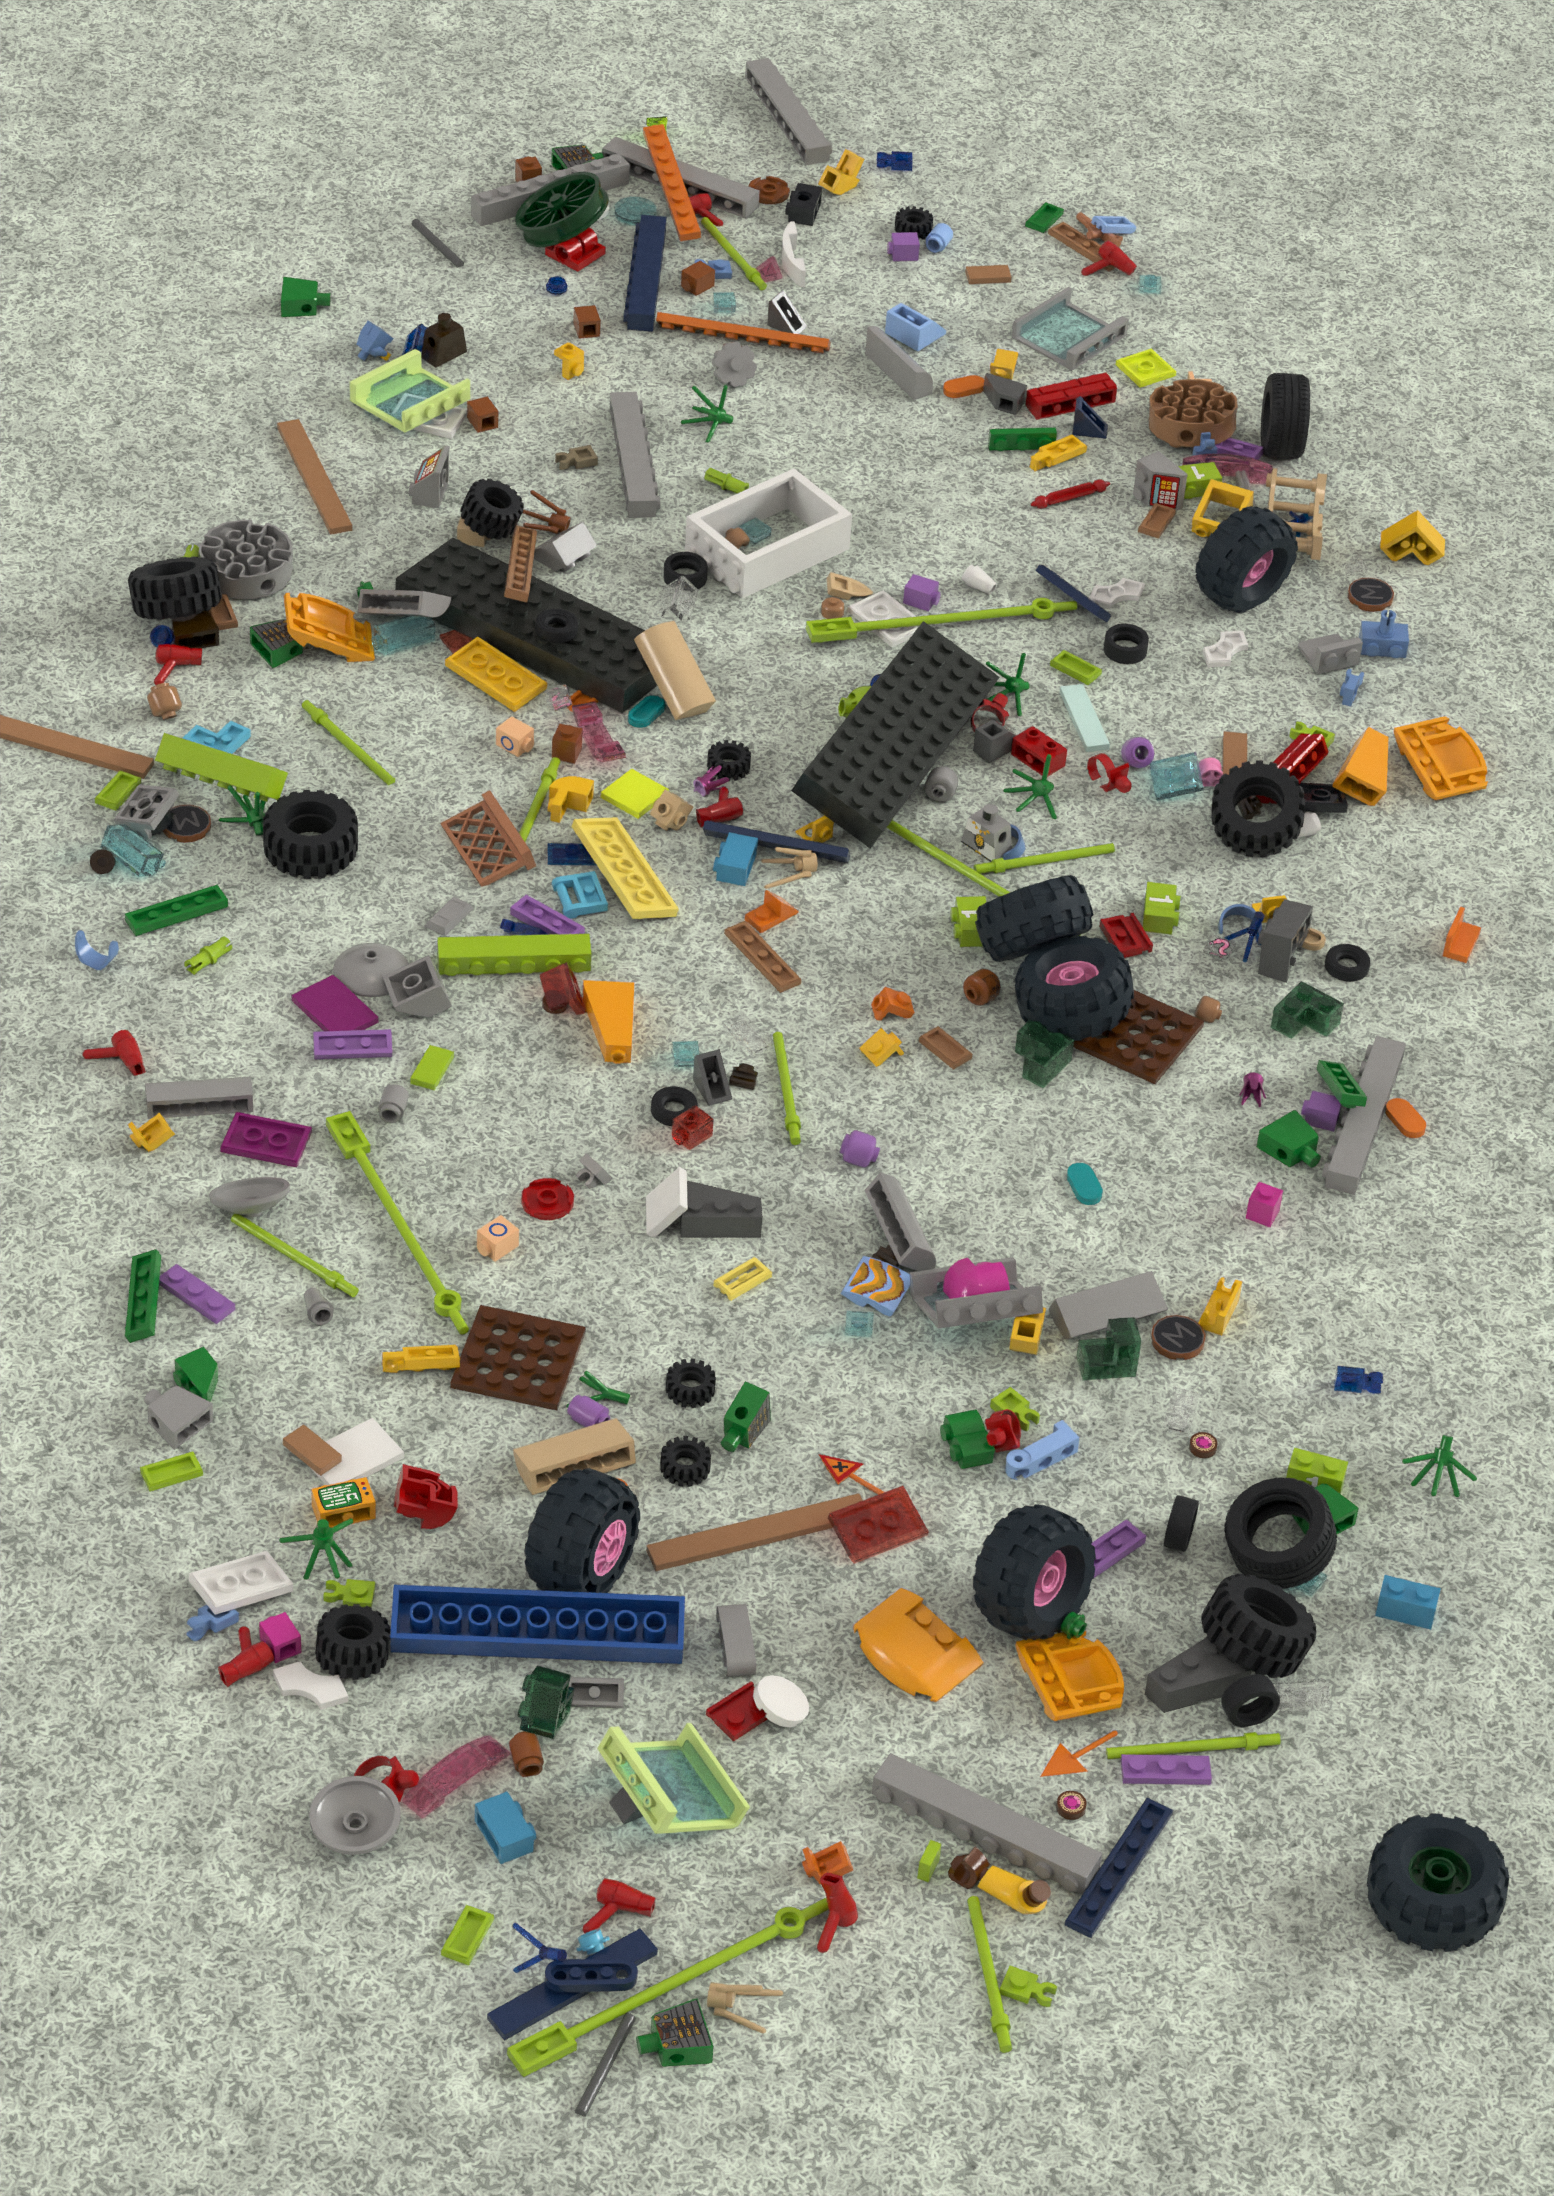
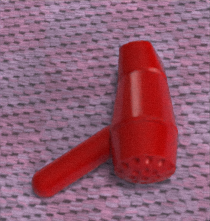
[689,193,723,226]
[1081,240,1137,276]
[154,644,202,685]
[696,787,743,827]
[83,1030,146,1076]
[218,1626,274,1687]
[817,1872,858,1953]
[583,1878,656,1933]

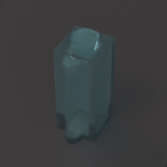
[372,616,435,656]
[100,824,166,877]

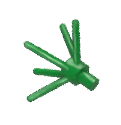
[681,385,733,443]
[986,653,1030,716]
[1003,754,1057,819]
[219,785,266,836]
[1402,1435,1477,1497]
[279,1518,353,1580]

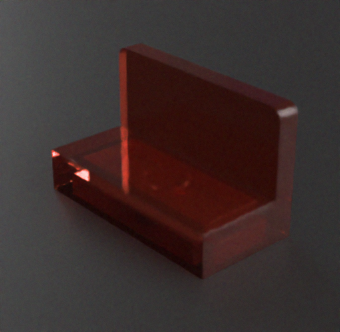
[540,962,586,1015]

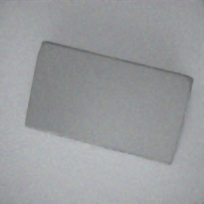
[565,1677,624,1708]

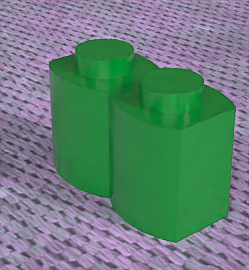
[940,1409,995,1469]

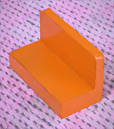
[1443,906,1481,963]

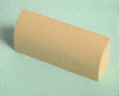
[634,621,716,720]
[513,1418,636,1495]

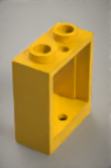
[1192,479,1254,537]

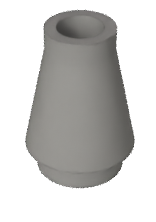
[304,1288,334,1325]

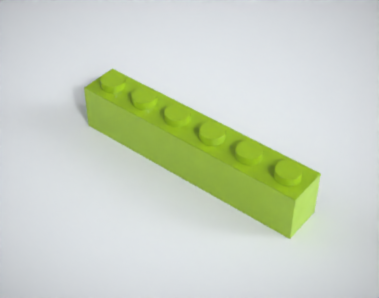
[155,733,288,802]
[437,934,592,976]

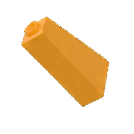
[1332,727,1389,806]
[583,980,634,1064]

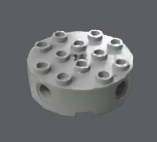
[199,520,293,599]

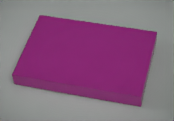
[291,975,379,1031]
[220,1112,312,1168]

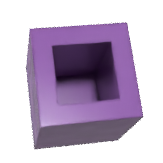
[887,232,920,261]
[903,574,941,611]
[1301,1091,1341,1132]

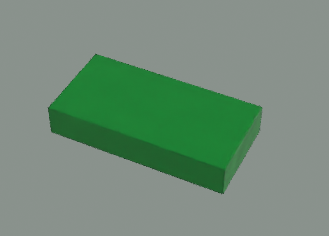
[1025,202,1064,233]

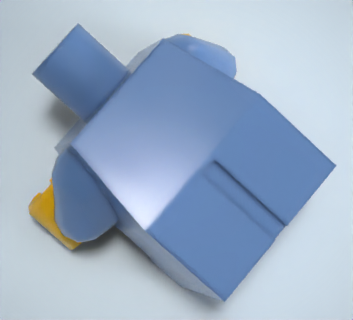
[356,321,394,361]

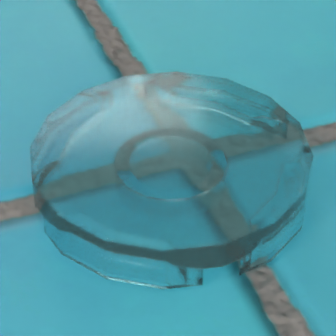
[614,197,656,226]

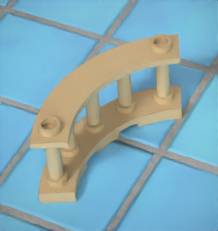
[1266,468,1327,560]

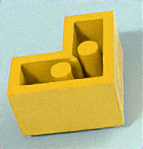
[1380,510,1445,565]

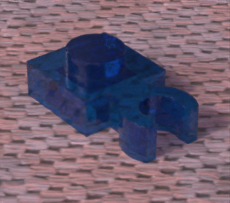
[876,151,913,171]
[500,919,548,935]
[1334,1366,1383,1394]

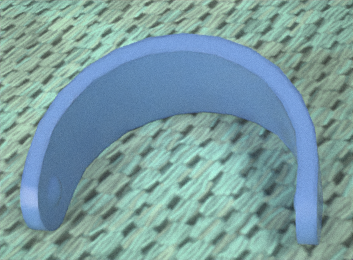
[1002,824,1026,860]
[1218,904,1262,934]
[75,930,119,970]

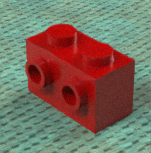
[1011,726,1067,777]

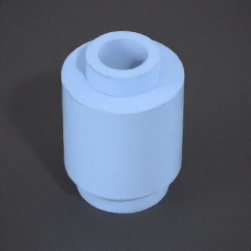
[926,223,953,253]

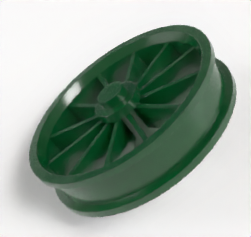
[515,172,609,247]

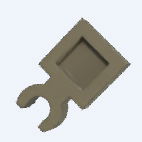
[555,445,598,470]

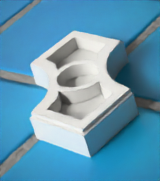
[1089,578,1145,609]
[1203,631,1248,667]
[273,1661,348,1710]

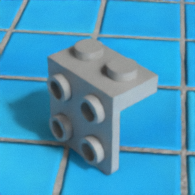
[1298,634,1363,674]

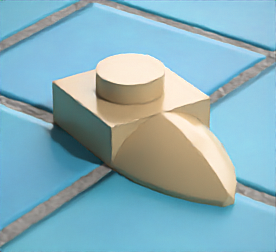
[827,572,873,600]

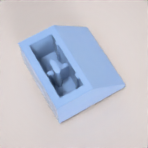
[885,303,946,351]

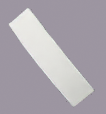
[781,221,806,287]

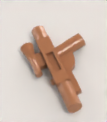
[1076,212,1123,247]

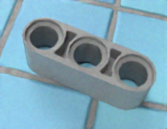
[716,1604,756,1677]

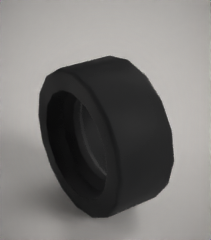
[663,552,708,592]
[1103,623,1149,665]
[1164,1495,1199,1552]
[1221,1674,1280,1728]

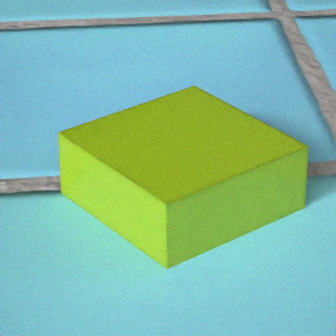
[917,1840,942,1882]

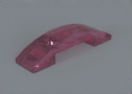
[1182,454,1272,485]
[572,702,626,762]
[402,1735,510,1819]

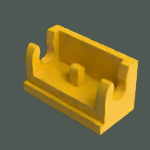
[1198,1277,1242,1336]

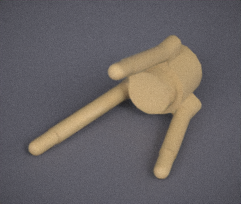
[761,847,818,889]
[707,1982,783,2033]

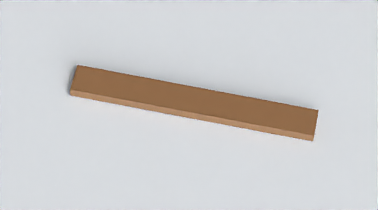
[277,419,352,535]
[504,525,537,602]
[0,715,154,779]
[646,1493,869,1571]

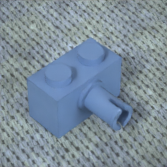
[1359,610,1409,658]

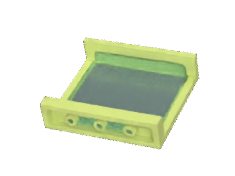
[349,349,471,433]
[597,1723,750,1834]

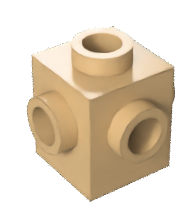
[649,789,693,831]

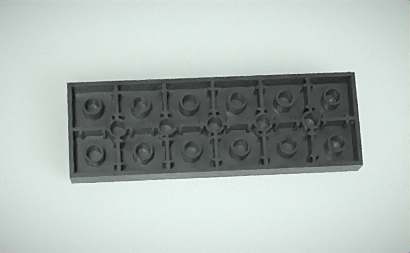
[395,538,658,713]
[791,621,1000,849]

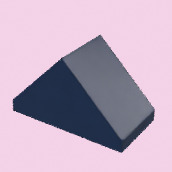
[1072,396,1108,439]

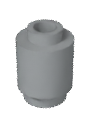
[378,1084,409,1123]

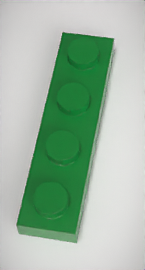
[125,884,228,936]
[1316,1060,1367,1108]
[125,1249,161,1343]

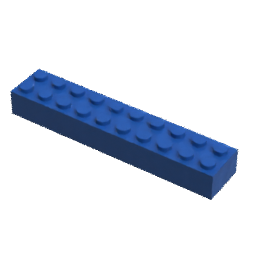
[390,1585,685,1664]

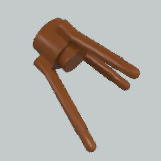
[523,490,571,534]

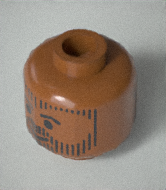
[963,969,1001,1006]

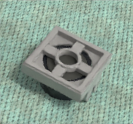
[114,784,180,841]

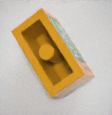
[311,1477,376,1528]

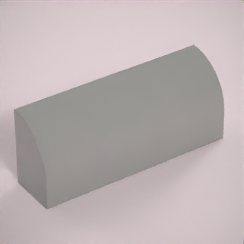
[865,326,933,400]
[358,589,451,617]
[145,1077,253,1119]
[864,1172,936,1271]
[1049,1271,1168,1339]

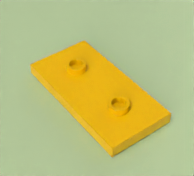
[445,637,547,712]

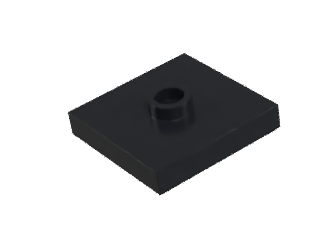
[1299,783,1348,813]

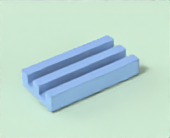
[1091,216,1136,234]

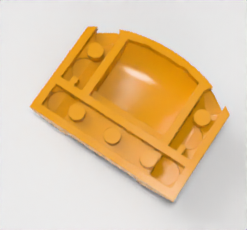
[284,593,375,662]
[1394,716,1488,800]
[853,1588,984,1702]
[1015,1631,1124,1721]

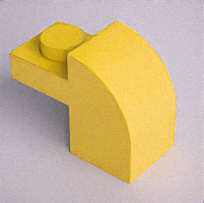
[818,149,865,195]
[547,776,594,823]
[1010,1307,1046,1355]

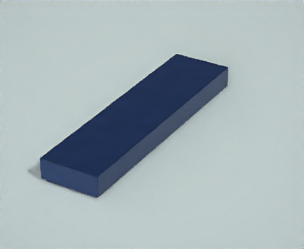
[1035,564,1111,622]

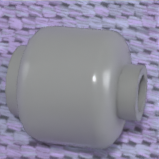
[925,766,958,802]

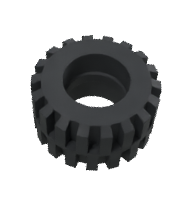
[460,479,524,540]
[315,1604,391,1680]

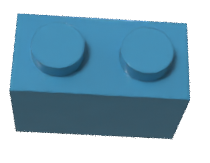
[713,832,758,886]
[1375,1575,1441,1630]
[475,1791,536,1864]

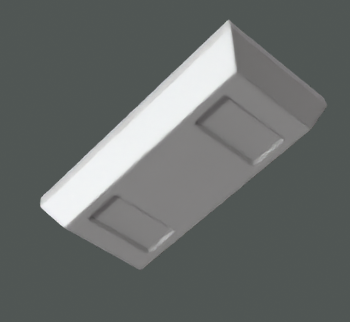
[424,897,474,936]

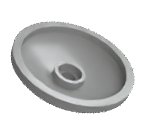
[333,943,409,997]
[209,1177,290,1217]
[309,1776,401,1855]

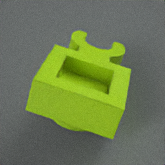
[1289,721,1335,748]
[990,1387,1040,1432]
[323,1579,376,1608]
[999,1965,1057,2007]

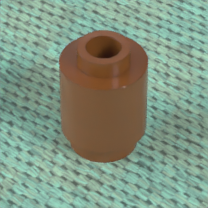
[509,1731,544,1777]

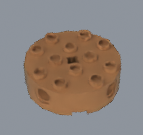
[1148,379,1238,448]

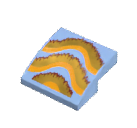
[840,1256,910,1317]

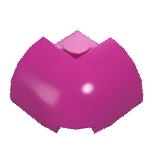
[943,1257,1010,1299]

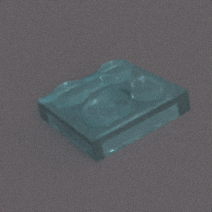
[1149,752,1204,801]

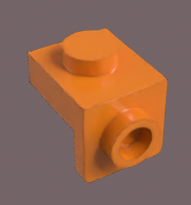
[871,987,915,1021]
[802,1841,853,1884]

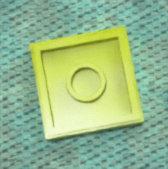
[1115,348,1176,388]
[600,768,669,819]

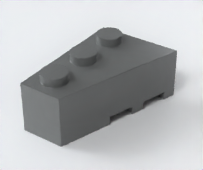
[1258,899,1313,983]
[680,1181,763,1238]
[1145,1637,1251,1713]

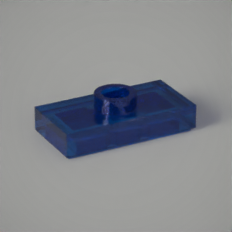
[402,323,427,355]
[547,843,597,866]

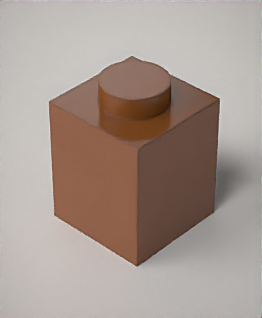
[515,156,542,182]
[681,261,715,296]
[573,305,601,339]
[467,396,499,433]
[552,723,583,764]

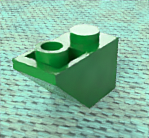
[173,1346,218,1402]

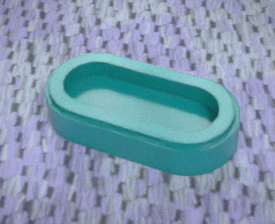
[628,695,666,728]
[1067,1163,1103,1205]

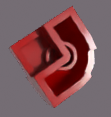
[393,1464,458,1529]

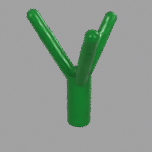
[566,1371,631,1408]

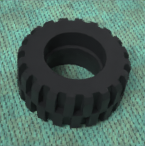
[128,557,222,620]
[1211,760,1305,857]
[263,790,358,879]
[1201,1574,1317,1678]

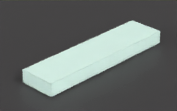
[1060,684,1110,752]

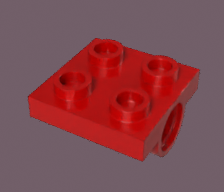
[545,227,606,272]

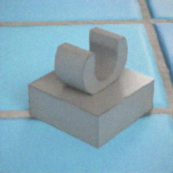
[576,1153,612,1189]

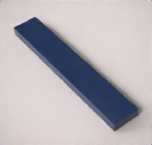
[703,820,850,863]
[1065,1797,1173,1938]
[487,1928,658,2041]

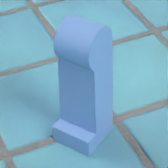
[1005,1420,1079,1480]

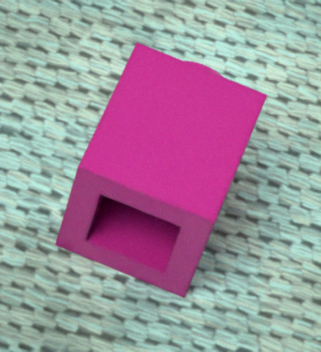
[1246,1182,1283,1227]
[259,1612,301,1663]

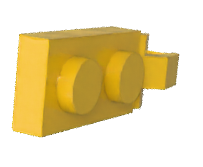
[1029,434,1087,471]
[382,1345,460,1373]

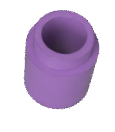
[567,1395,610,1427]

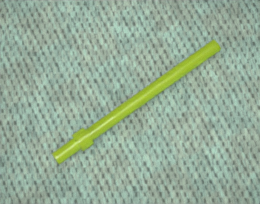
[701,217,767,290]
[302,700,395,785]
[519,757,561,842]
[974,843,1115,874]
[773,1032,801,1145]
[231,1214,359,1297]
[1106,1732,1281,1760]
[967,1896,1012,2053]

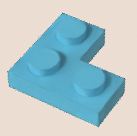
[183,721,251,754]

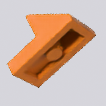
[745,890,799,933]

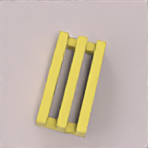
[713,1257,772,1301]

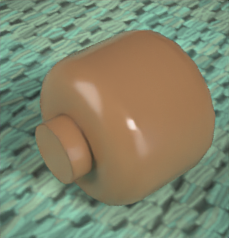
[725,527,750,549]
[821,597,844,619]
[1194,996,1222,1023]

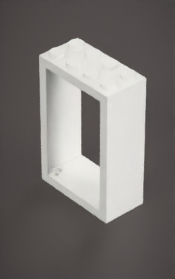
[684,469,852,599]

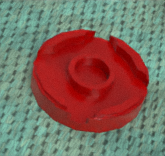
[521,1178,574,1220]

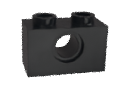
[785,183,822,226]

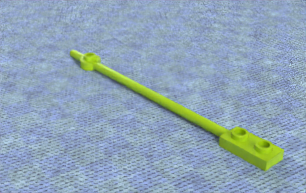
[805,598,1077,643]
[887,820,1081,936]
[326,1111,469,1335]
[507,1898,828,2078]

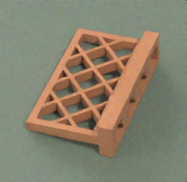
[440,790,536,887]

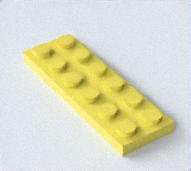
[572,817,679,919]

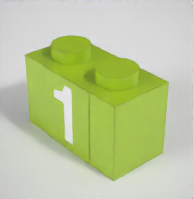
[1178,462,1222,499]
[1142,882,1181,935]
[950,896,986,947]
[1286,1447,1348,1494]

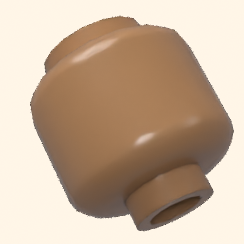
[147,683,182,720]

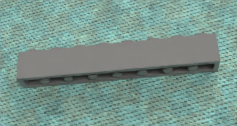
[745,58,832,165]
[602,137,760,219]
[471,154,630,226]
[610,392,660,518]
[1322,1035,1406,1195]
[872,1753,1102,1894]

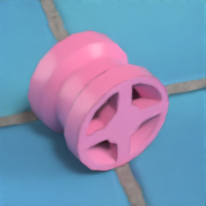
[1197,757,1223,787]

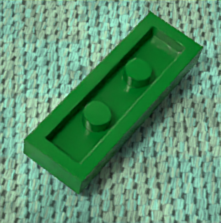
[988,427,1057,451]

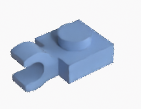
[694,259,732,279]
[1191,432,1218,464]
[1340,669,1364,707]
[186,1605,239,1641]

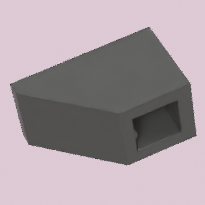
[983,373,1027,415]
[973,720,1016,763]

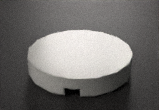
[753,1675,809,1728]

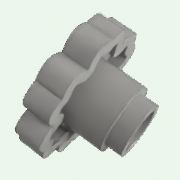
[712,342,757,387]

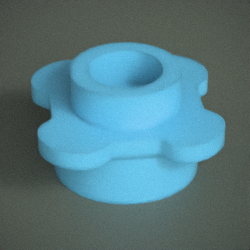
[576,1929,610,1955]

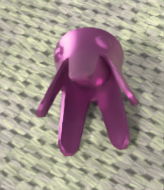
[693,765,729,797]
[1239,1072,1266,1107]

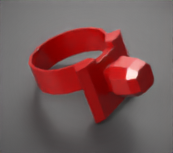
[970,693,1010,733]
[1087,753,1132,793]
[985,1409,1021,1453]
[354,1755,419,1802]

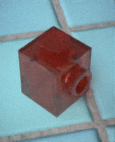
[672,1105,714,1150]

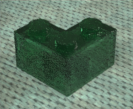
[1271,981,1344,1039]
[1015,1019,1074,1088]
[1076,1317,1142,1381]
[518,1665,575,1739]

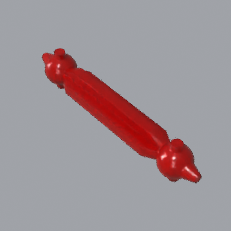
[1031,479,1110,509]

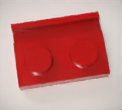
[1099,912,1153,958]
[706,1681,768,1741]

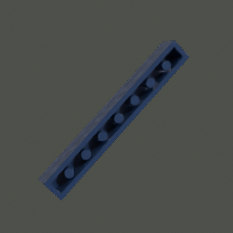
[623,215,667,332]

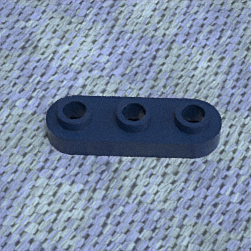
[545,1958,638,1992]

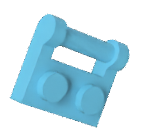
[551,871,608,919]

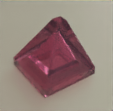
[755,256,782,282]

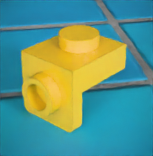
[554,342,584,380]
[859,1028,904,1067]
[128,1113,175,1152]

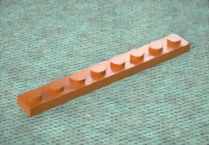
[643,124,701,241]
[656,312,831,354]

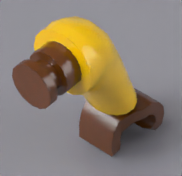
[948,1846,1051,1915]

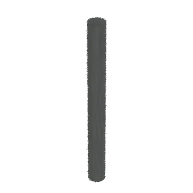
[411,219,464,268]
[575,2013,636,2117]

